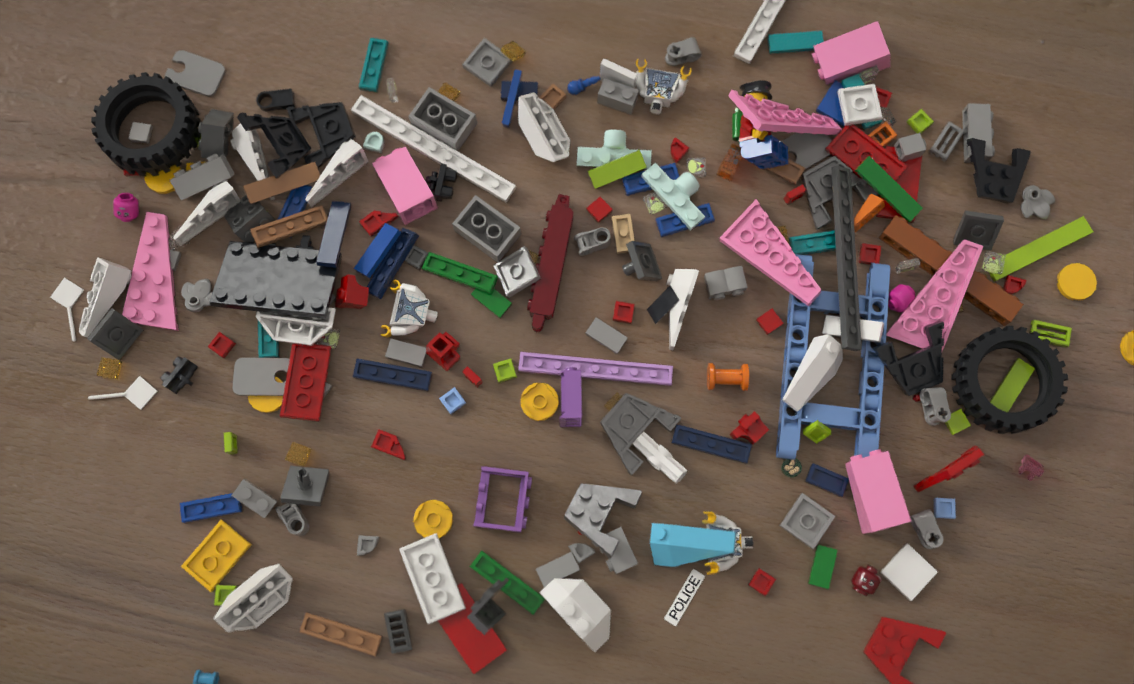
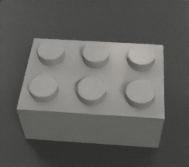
[408,87,477,151]
[452,195,521,262]

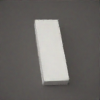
[822,315,884,343]

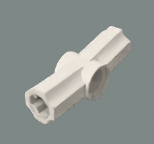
[632,432,687,484]

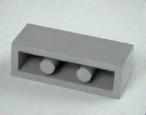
[962,103,995,163]
[170,153,235,200]

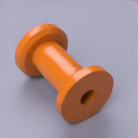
[707,363,749,391]

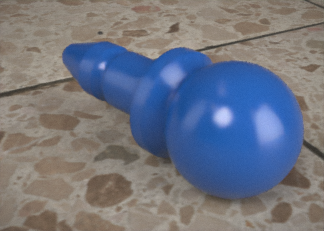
[567,76,601,95]

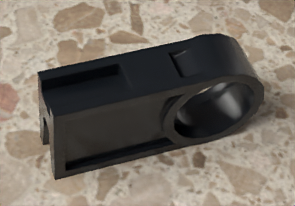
[256,88,295,112]

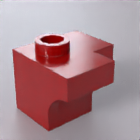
[335,274,369,309]
[426,332,461,372]
[729,411,769,445]

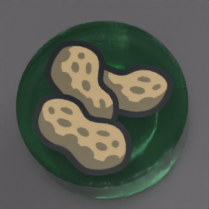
[781,458,802,478]

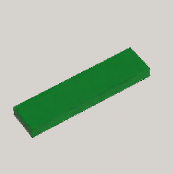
[855,156,923,222]
[422,252,498,295]
[470,551,545,615]

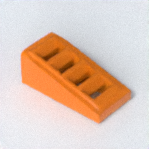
[868,121,898,147]
[854,193,885,233]

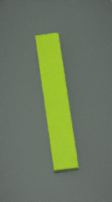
[987,216,1093,282]

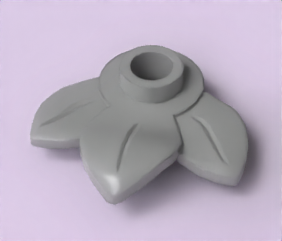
[1021,185,1055,220]
[181,279,212,312]

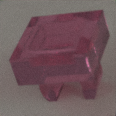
[1019,454,1045,481]

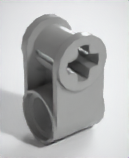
[665,37,702,66]
[574,227,611,256]
[920,387,951,426]
[275,503,309,536]
[910,509,943,549]

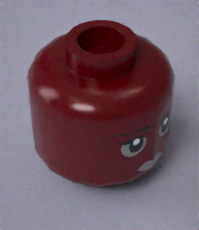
[851,565,882,596]

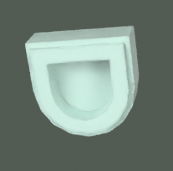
[363,132,384,153]

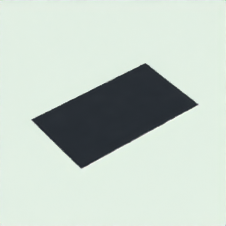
[647,285,679,324]

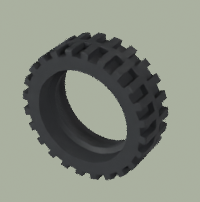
[91,72,201,177]
[951,326,1068,434]

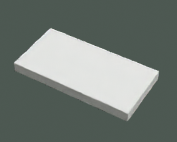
[399,533,466,625]

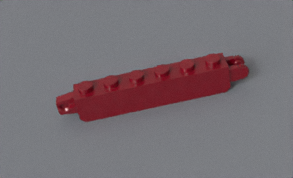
[527,194,574,333]

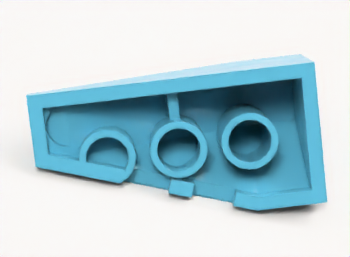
[650,523,736,567]

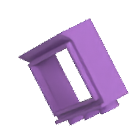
[559,367,582,427]
[474,466,532,533]

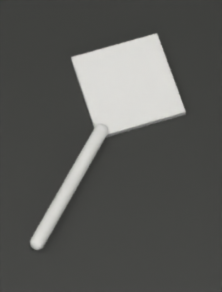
[50,278,84,342]
[88,376,158,410]

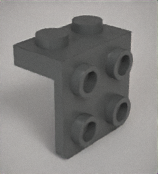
[224,195,276,243]
[467,578,509,635]

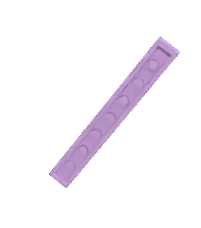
[518,352,673,386]

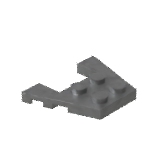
[802,156,879,230]
[600,393,681,475]
[564,483,642,558]

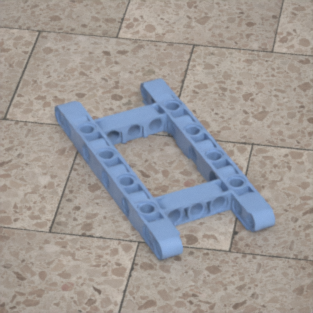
[776,254,890,460]

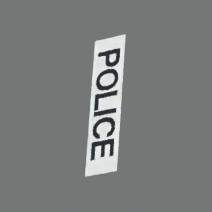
[664,569,705,626]

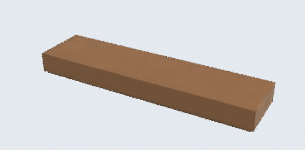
[243,162,320,204]
[250,205,328,248]
[299,612,383,656]

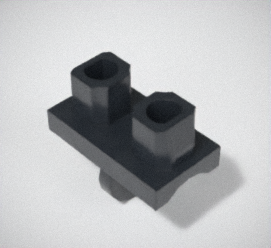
[425,163,457,202]
[160,357,198,394]

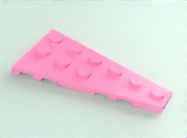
[728,90,842,135]
[720,199,821,306]
[122,212,179,331]
[886,240,983,351]

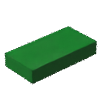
[471,289,512,318]
[808,545,838,589]

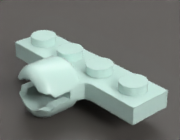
[577,130,652,169]
[641,163,705,231]

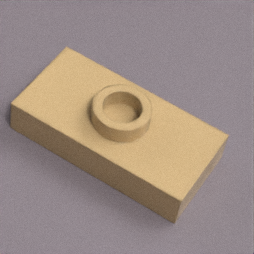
[612,214,635,254]

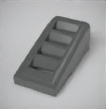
[384,609,412,654]

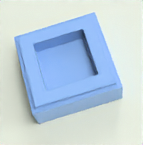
[439,387,466,414]
[934,498,956,519]

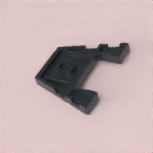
[287,102,356,168]
[237,113,312,179]
[967,138,1031,203]
[873,321,944,396]

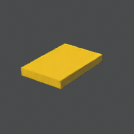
[181,520,252,592]

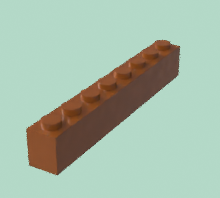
[879,216,1024,326]

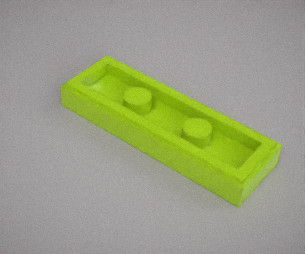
[588,149,647,189]
[989,358,1035,412]

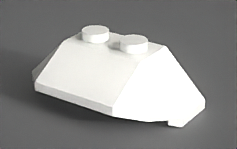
[518,93,570,162]
[256,308,336,346]
[214,564,292,632]
[540,578,611,652]

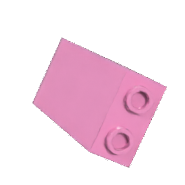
[812,21,891,85]
[372,147,438,225]
[845,449,911,534]

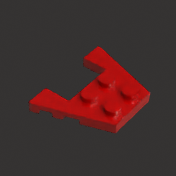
[913,445,984,493]
[863,617,946,684]

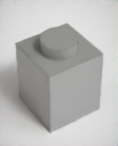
[894,133,927,162]

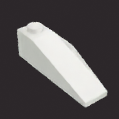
[231,123,275,200]
[305,139,369,208]
[173,180,241,246]
[79,257,131,338]
[666,269,699,351]
[782,334,843,411]

